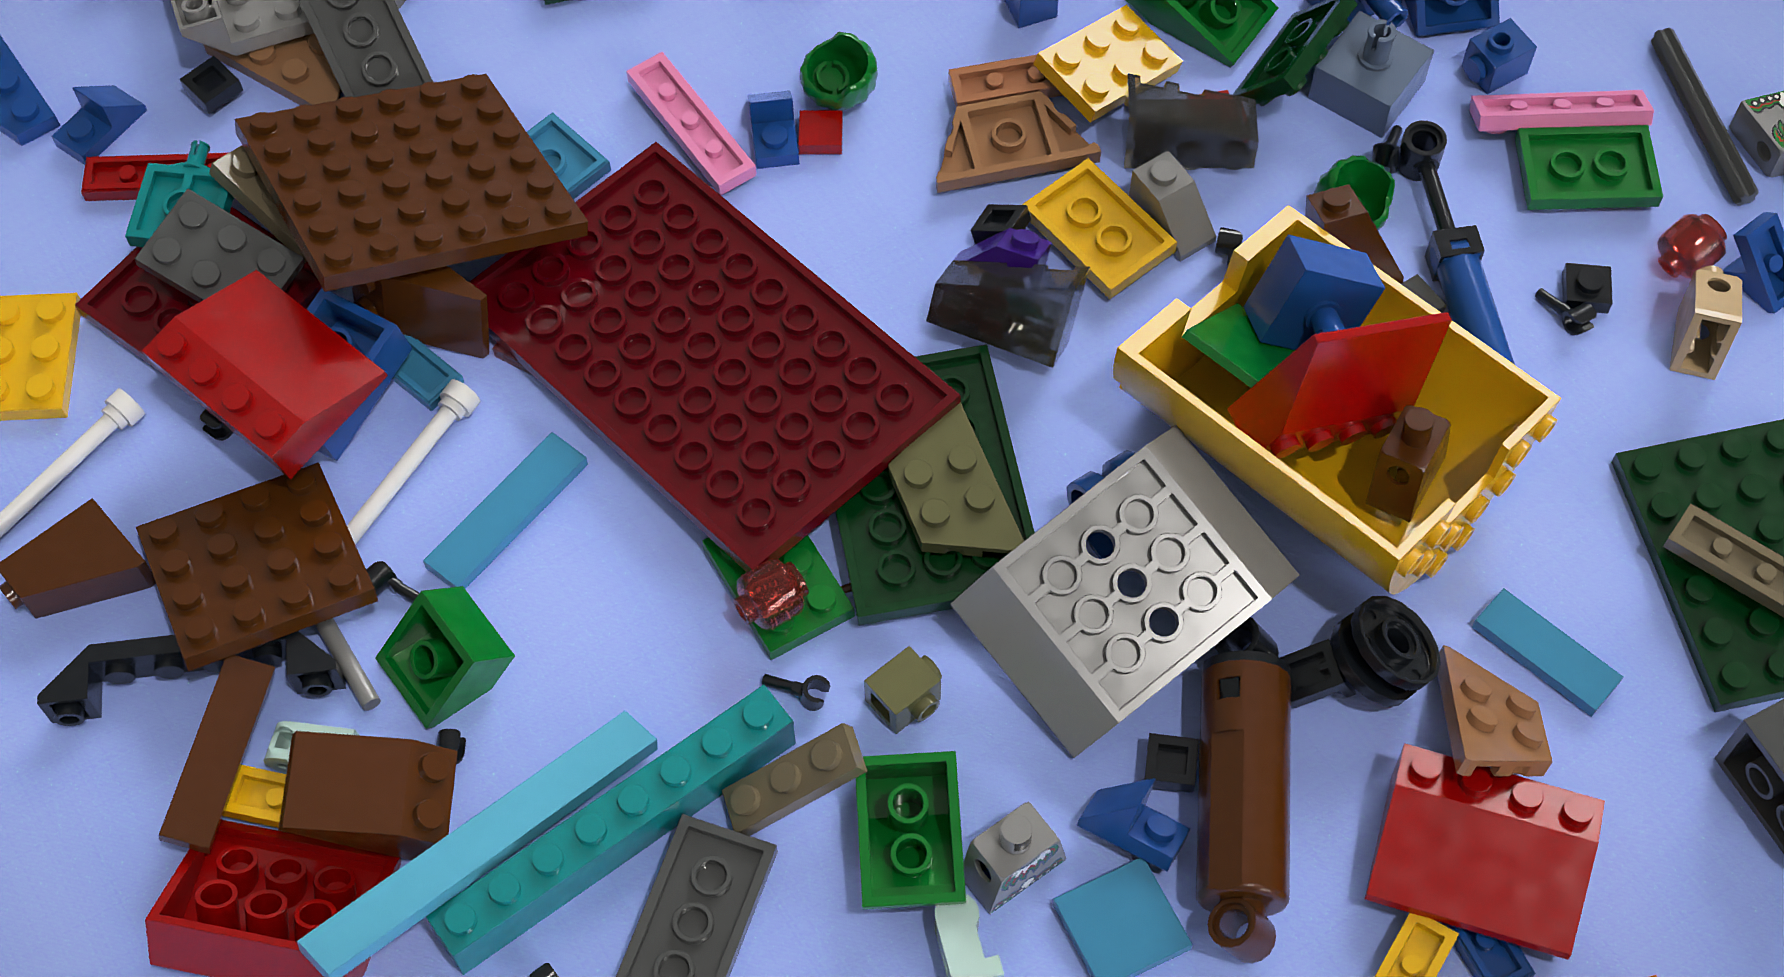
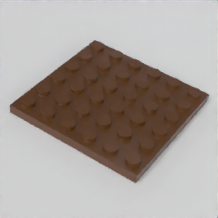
[235,74,588,292]

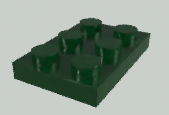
[1231,0,1358,110]

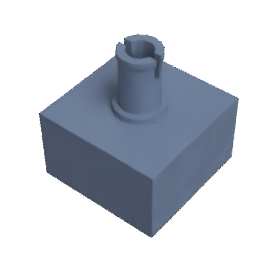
[1308,11,1434,138]

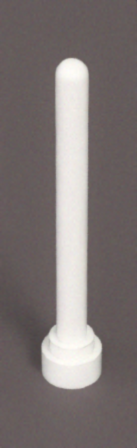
[347,379,481,545]
[0,388,145,538]

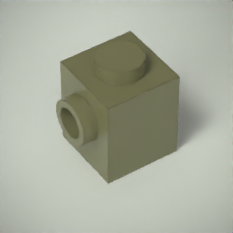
[864,646,942,734]

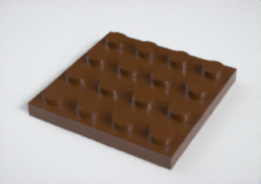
[136,462,378,671]

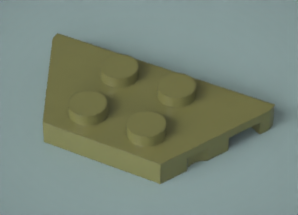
[888,402,1024,557]

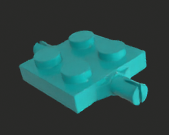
[125,140,234,247]

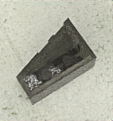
[1122,73,1259,170]

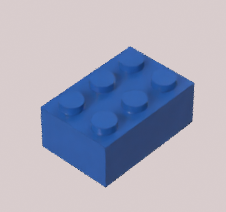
[307,288,412,461]

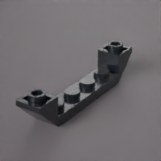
[37,631,346,726]

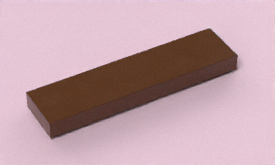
[159,655,275,854]

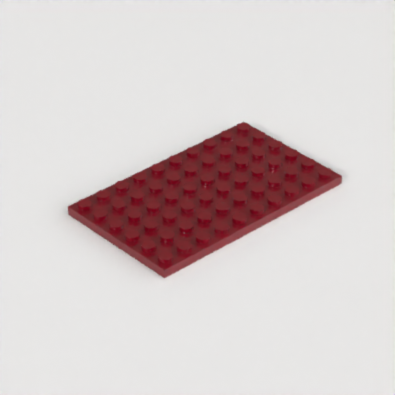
[469,142,961,579]

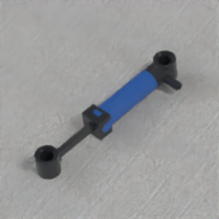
[1397,121,1515,365]

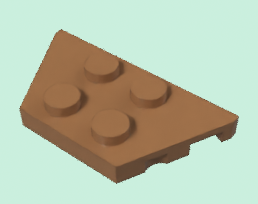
[203,33,342,105]
[936,91,1101,193]
[1438,645,1553,777]

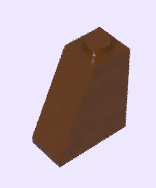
[1305,184,1404,284]
[0,498,156,619]

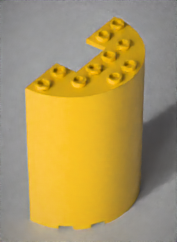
[1113,205,1561,595]

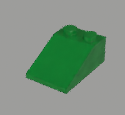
[1126,0,1279,67]
[1182,303,1295,388]
[856,751,966,910]

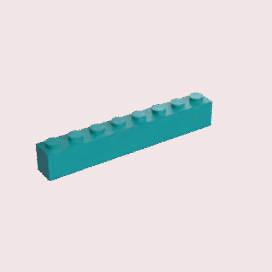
[426,684,796,975]

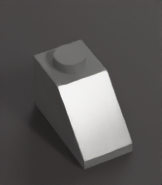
[1129,151,1217,262]

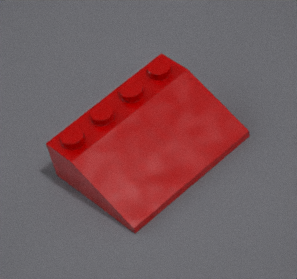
[142,270,388,479]
[1227,312,1452,459]
[1364,743,1605,960]
[145,820,401,977]

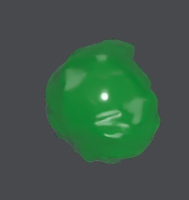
[799,31,878,111]
[1314,155,1395,230]

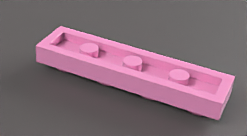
[626,52,757,195]
[1469,90,1654,134]

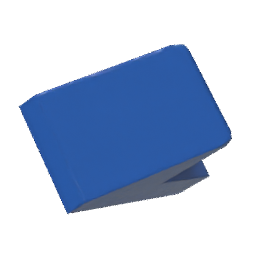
[51,85,147,165]
[748,90,800,169]
[1723,212,1784,314]
[1077,779,1191,872]

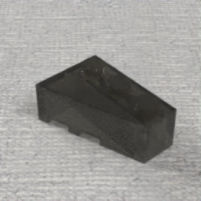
[926,260,1090,368]

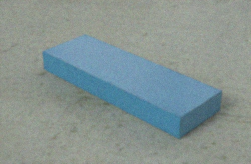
[1472,588,1624,717]

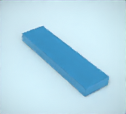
[423,432,588,589]

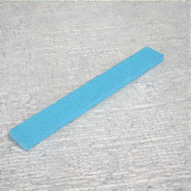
[297,710,658,977]

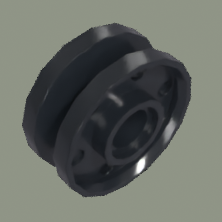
[1331,596,1441,706]

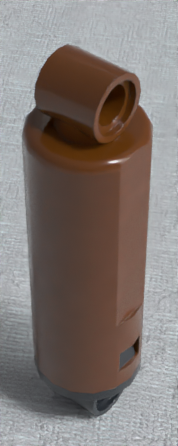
[1196,617,1291,963]

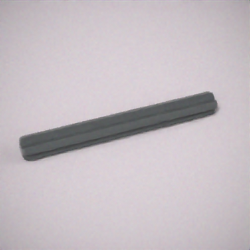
[1651,27,1759,206]

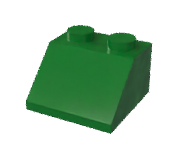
[375,586,515,729]

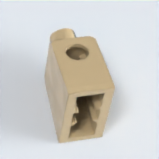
[1669,266,1742,380]

